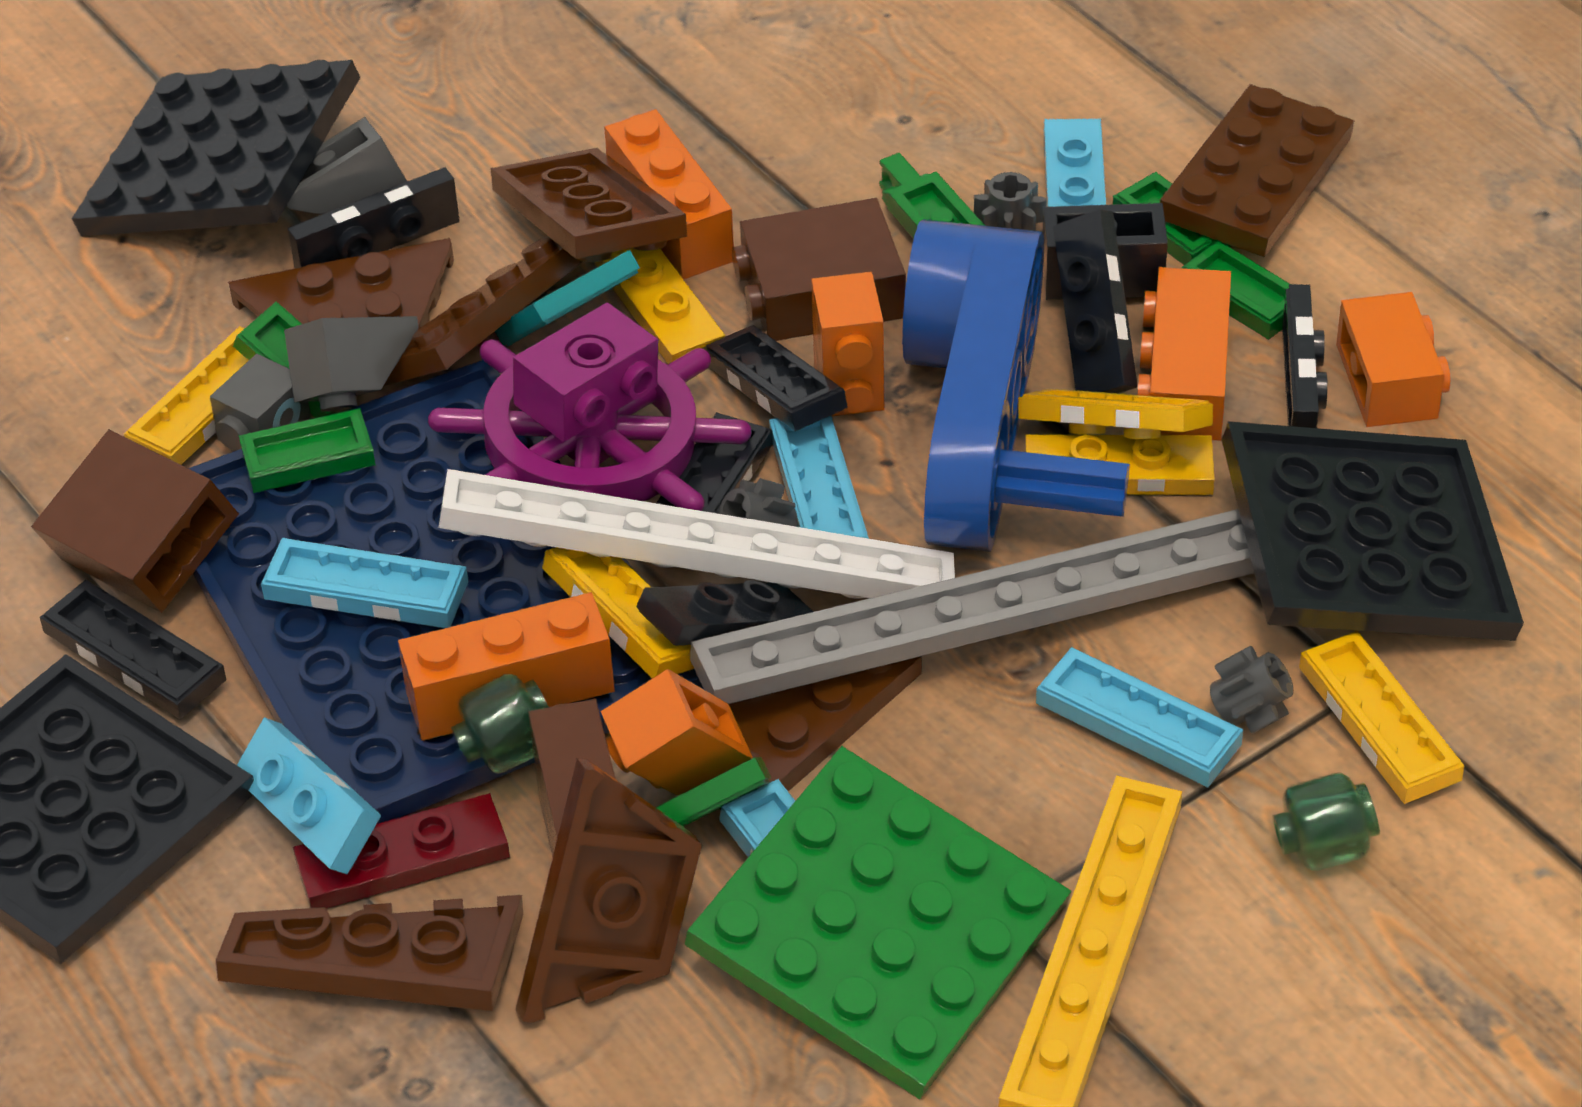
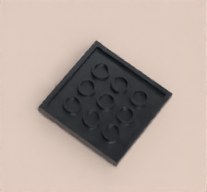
[72,60,361,236]
[1221,421,1524,641]
[0,654,254,964]

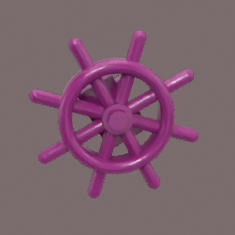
[428,302,752,511]

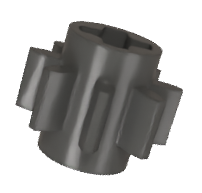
[974,172,1046,231]
[719,478,797,527]
[1210,646,1294,733]

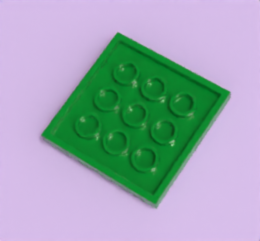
[684,746,1072,1099]

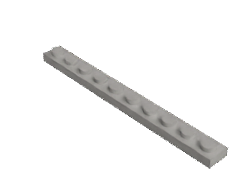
[690,509,1254,704]

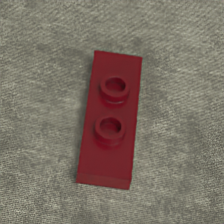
[293,793,510,908]

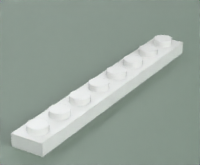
[438,469,955,599]

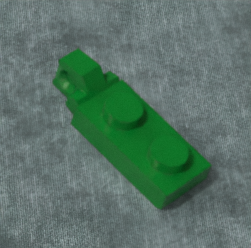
[879,152,985,239]

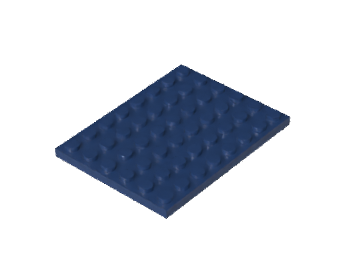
[188,360,704,824]

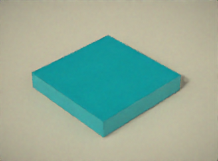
[495,250,640,347]

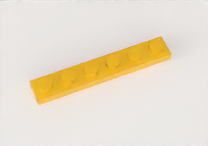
[999,775,1182,1107]

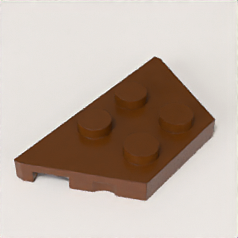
[228,238,454,328]
[515,758,702,1023]

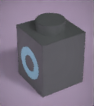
[210,353,311,451]

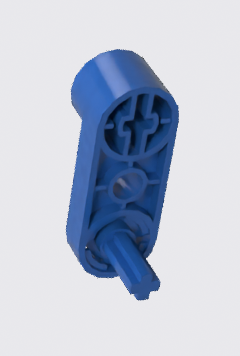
[902,219,1130,552]

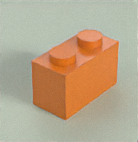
[811,272,884,416]
[1336,292,1451,427]
[600,669,753,796]

